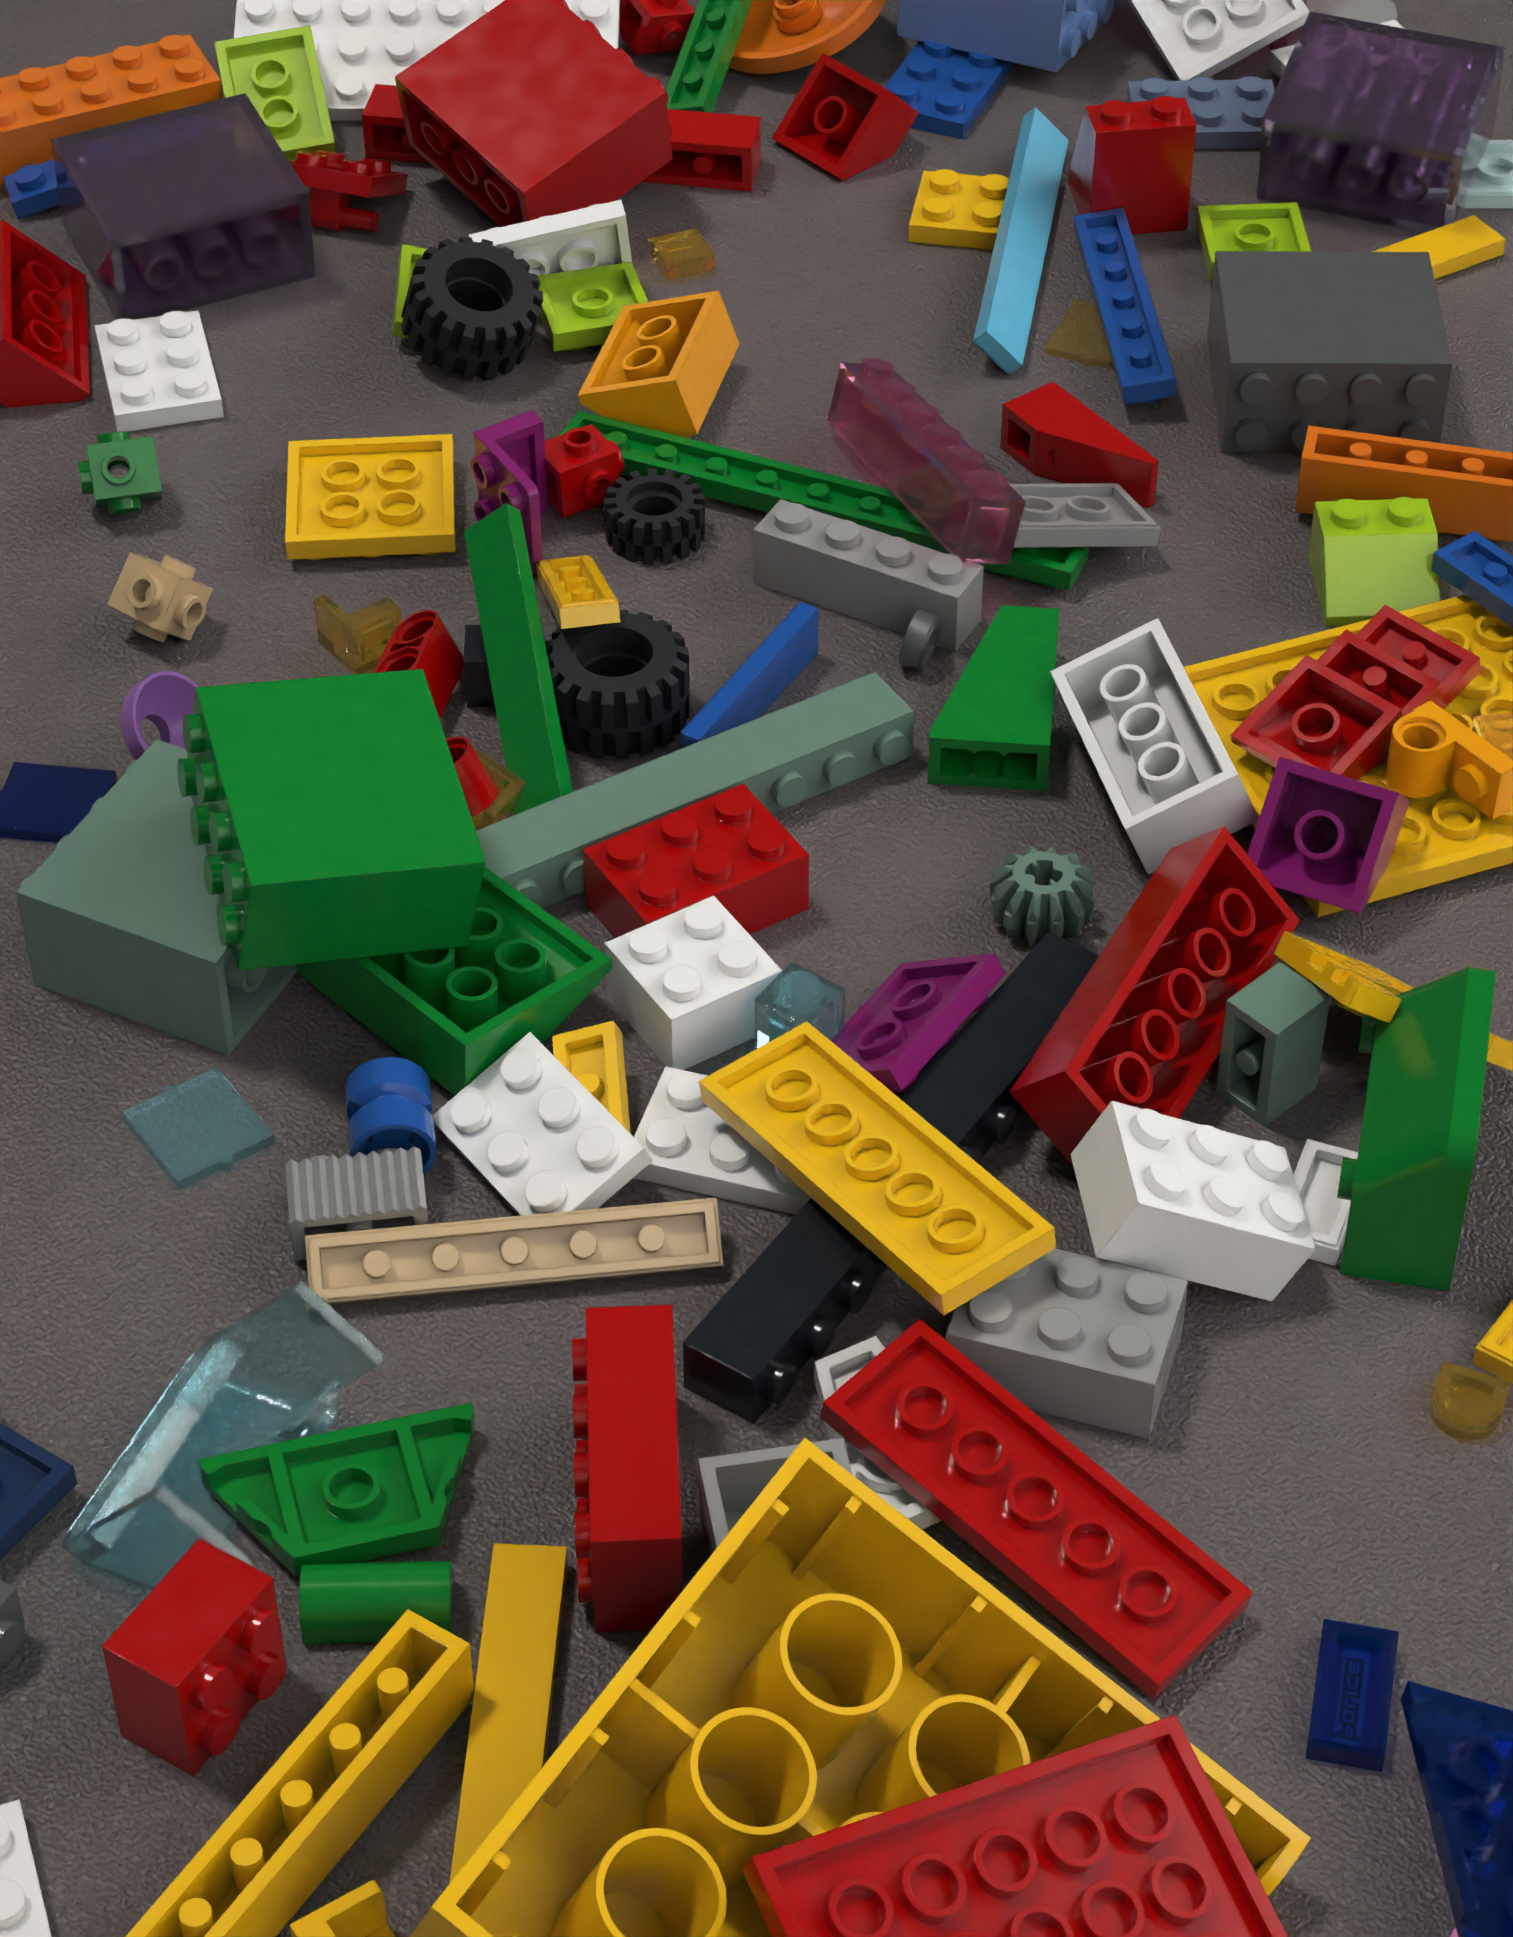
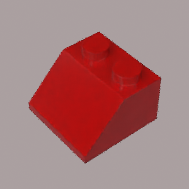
[772,53,919,181]

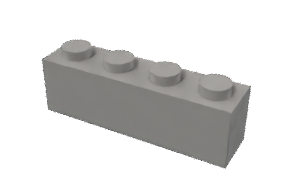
[753,499,984,652]

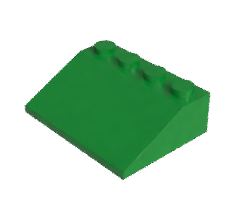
[297,867,612,1096]

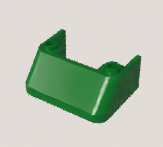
[1337,966,1496,1291]

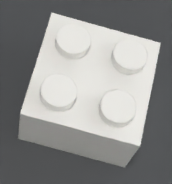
[604,896,782,1070]

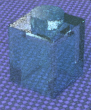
[755,962,846,1049]

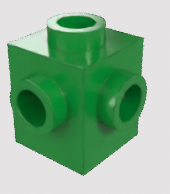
[78,431,162,515]

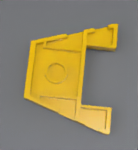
[1274,931,1513,1071]

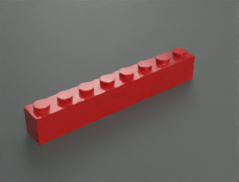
[362,84,761,192]

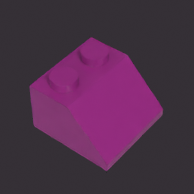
[1247,757,1410,914]

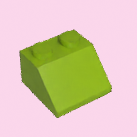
[1308,497,1440,626]

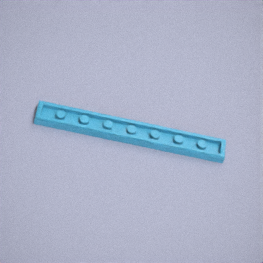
[973,107,1069,375]

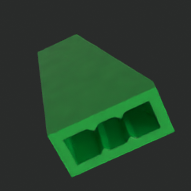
[927,605,1059,791]

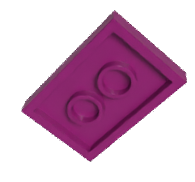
[830,953,1006,1095]

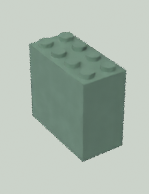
[16,739,297,1055]

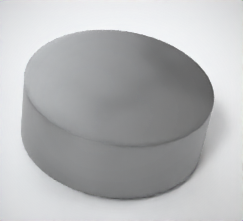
[899,610,941,671]

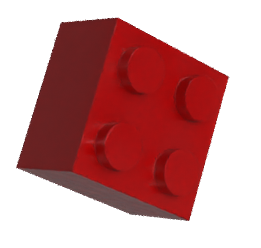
[102,1538,287,1777]

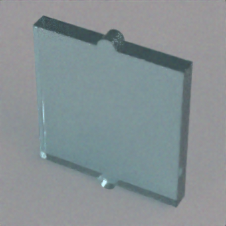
[122,1067,275,1190]

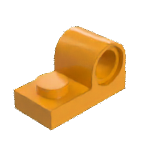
[1385,700,1513,820]

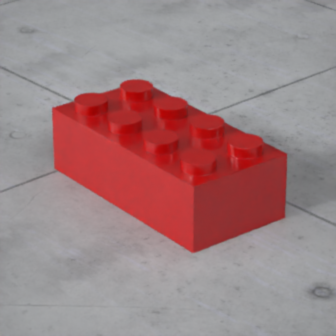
[572,1304,683,1633]

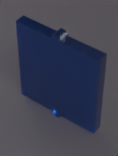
[0,762,117,843]

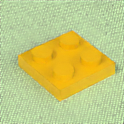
[908,169,1009,250]

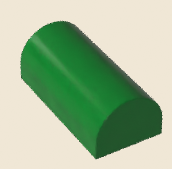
[299,1561,455,1644]

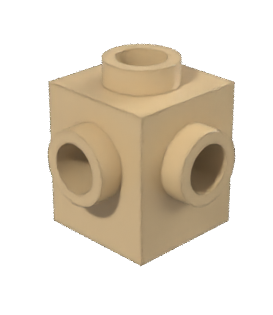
[107,552,213,643]

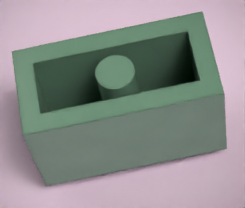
[1216,962,1330,1127]

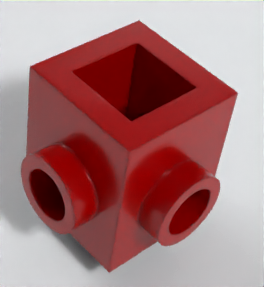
[619,0,695,55]
[545,424,624,518]

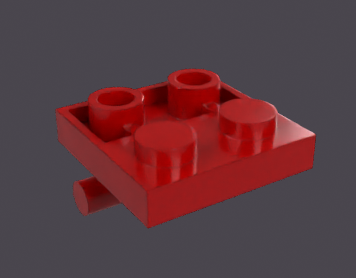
[276,150,408,232]

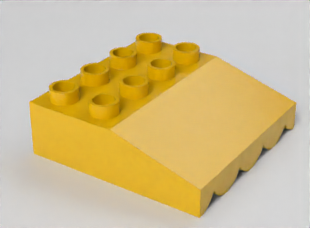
[410,1438,1311,1937]

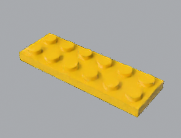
[699,1021,1056,1315]

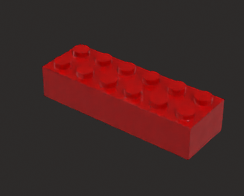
[1010,826,1300,1168]

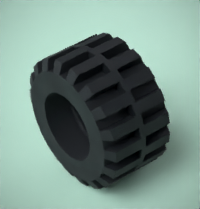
[401,237,543,381]
[545,610,690,759]

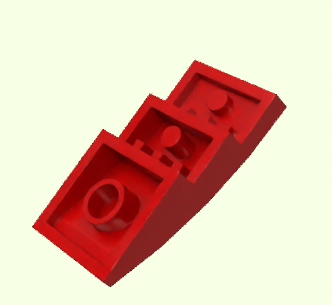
[1230,605,1481,780]

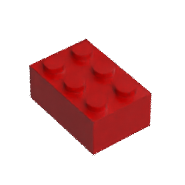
[583,784,809,938]

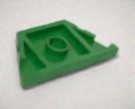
[199,1402,475,1576]

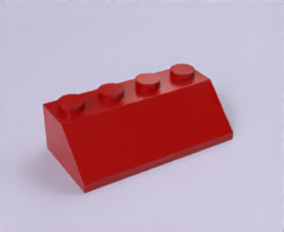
[0,220,90,408]

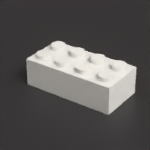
[1050,618,1259,874]

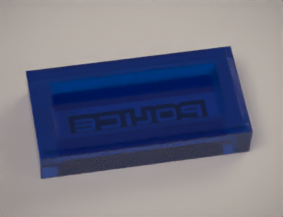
[1305,1619,1399,1772]

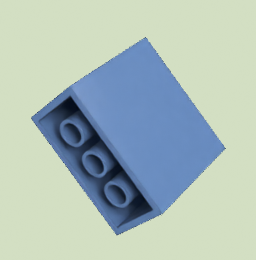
[897,0,1126,72]

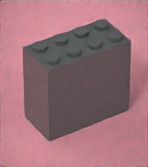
[1207,251,1452,453]

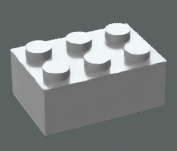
[946,1248,1188,1439]

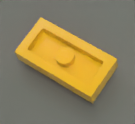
[552,1020,631,1134]

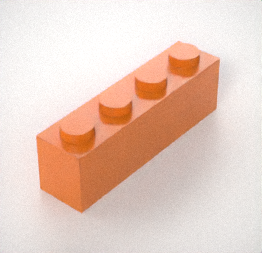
[1295,425,1513,542]

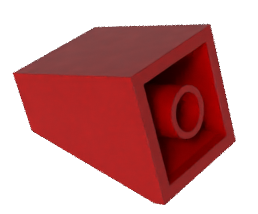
[1068,96,1197,235]

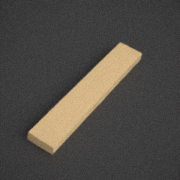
[305,1198,723,1306]

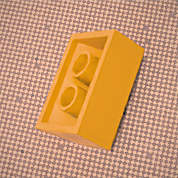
[577,290,740,438]

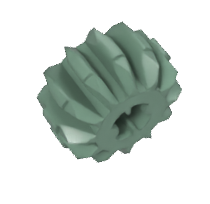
[989,845,1095,947]

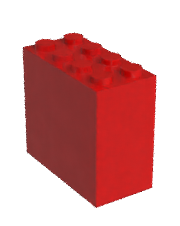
[395,0,673,227]

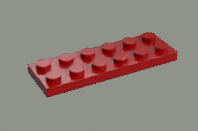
[820,1319,1253,1700]

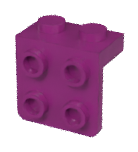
[471,410,549,576]

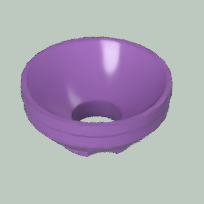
[121,671,199,760]

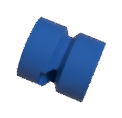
[344,1057,437,1174]

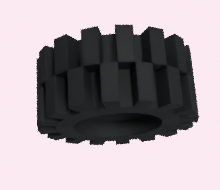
[604,468,705,565]

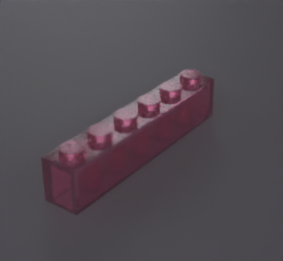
[827,358,1026,564]

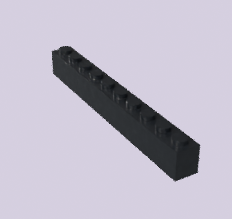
[683,932,1100,1424]

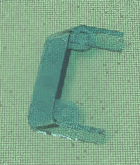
[62,1280,386,1590]

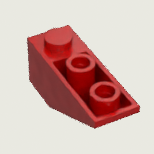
[1000,381,1159,508]

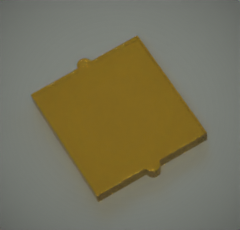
[1045,299,1113,369]

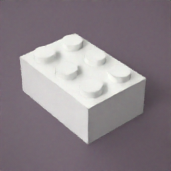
[1070,1101,1316,1301]

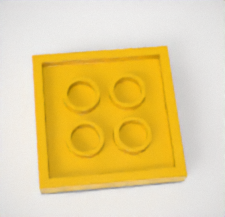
[285,434,456,560]

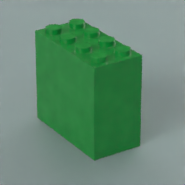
[177,669,486,971]

